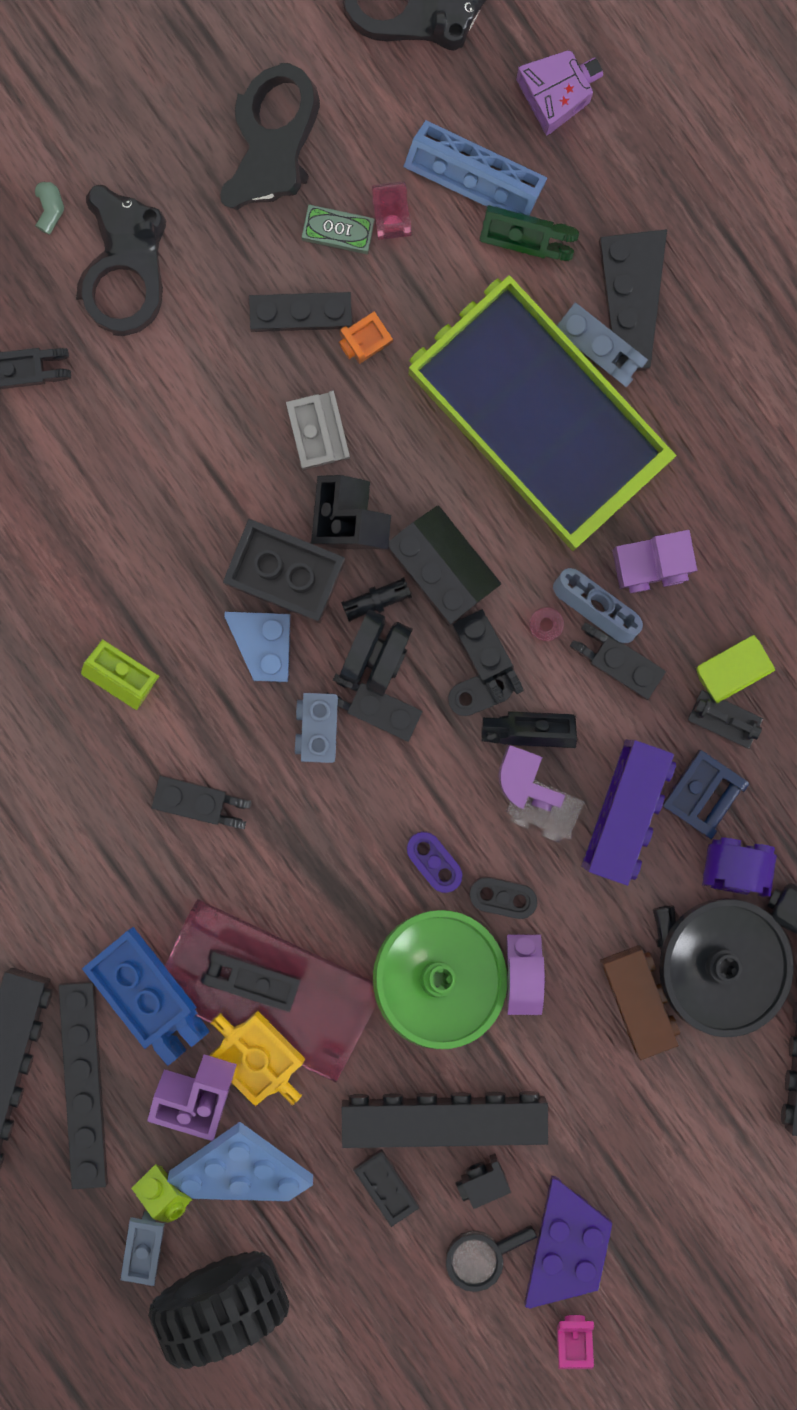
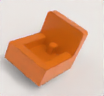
[338,311,393,364]

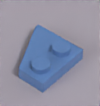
[225,612,291,682]

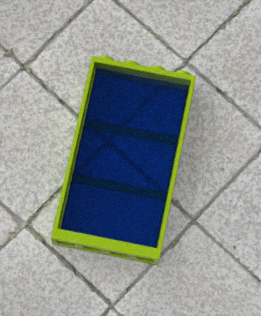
[408,275,677,551]

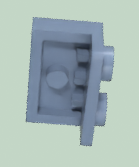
[295,693,338,763]

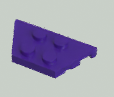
[524,1176,612,1308]

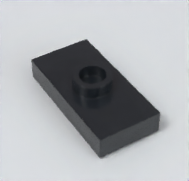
[353,1149,420,1227]

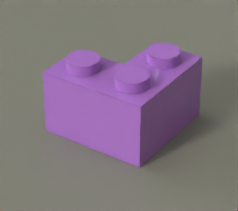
[612,530,697,593]
[147,1054,237,1141]

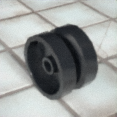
[339,609,413,697]

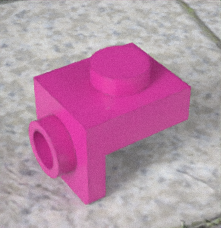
[557,1315,594,1369]

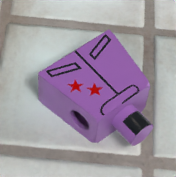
[516,51,603,136]

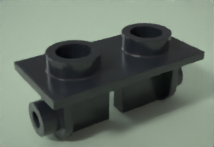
[688,690,763,749]

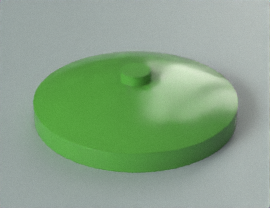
[373,910,508,1049]

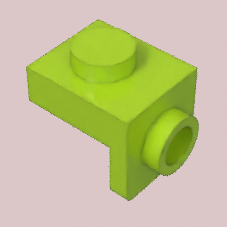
[131,1164,192,1223]

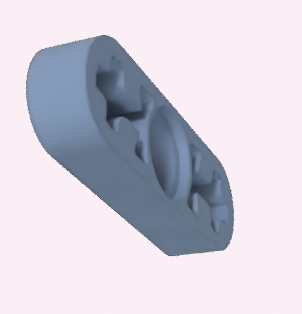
[553,568,643,643]

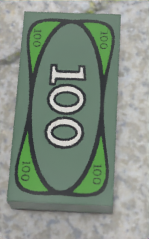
[302,205,375,255]

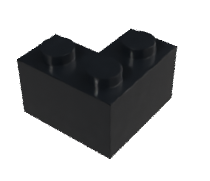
[311,475,391,549]

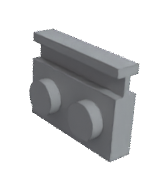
[286,390,350,470]

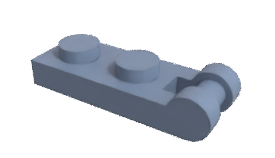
[557,302,648,387]

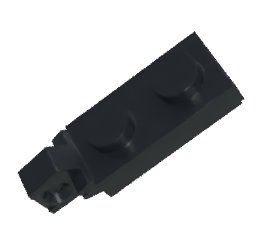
[481,711,577,748]

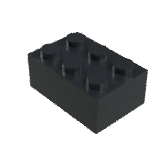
[223,519,346,623]

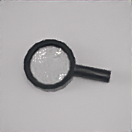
[445,1225,537,1292]

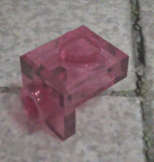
[372,182,412,240]

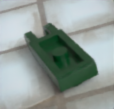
[479,205,579,261]

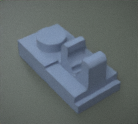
[120,1211,165,1286]

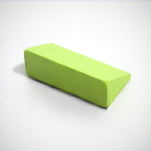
[696,635,775,704]
[81,639,159,710]

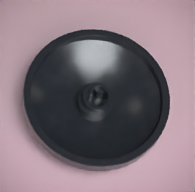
[659,898,794,1037]

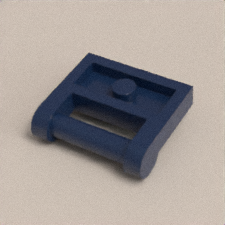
[662,750,750,840]

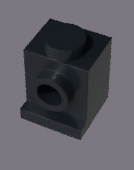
[455,1153,511,1209]

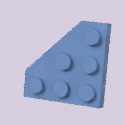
[167,1122,313,1201]

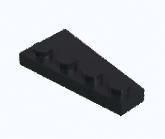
[599,229,667,371]

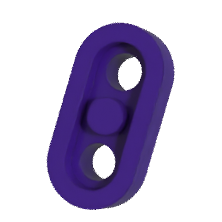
[407,831,462,893]

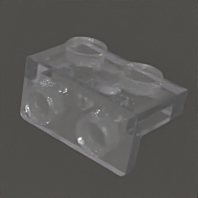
[505,780,584,843]

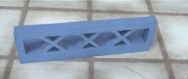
[403,120,547,216]

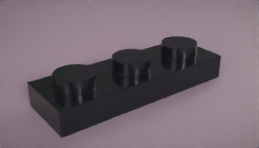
[249,292,352,332]

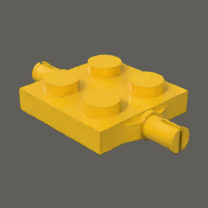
[209,1010,305,1107]

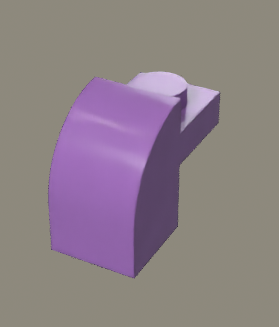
[499,745,565,811]
[506,935,545,1015]

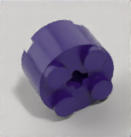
[702,837,777,897]

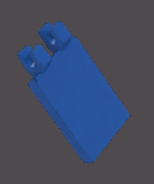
[82,927,210,1066]

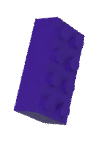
[581,739,676,886]

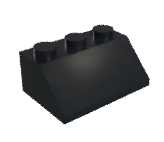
[387,505,501,626]

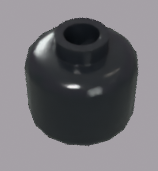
[767,883,797,934]

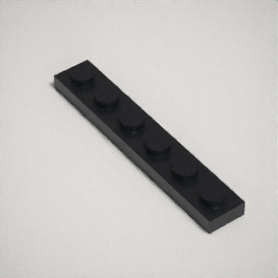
[59,981,108,1189]

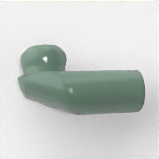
[35,182,64,235]

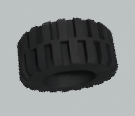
[148,1251,289,1369]

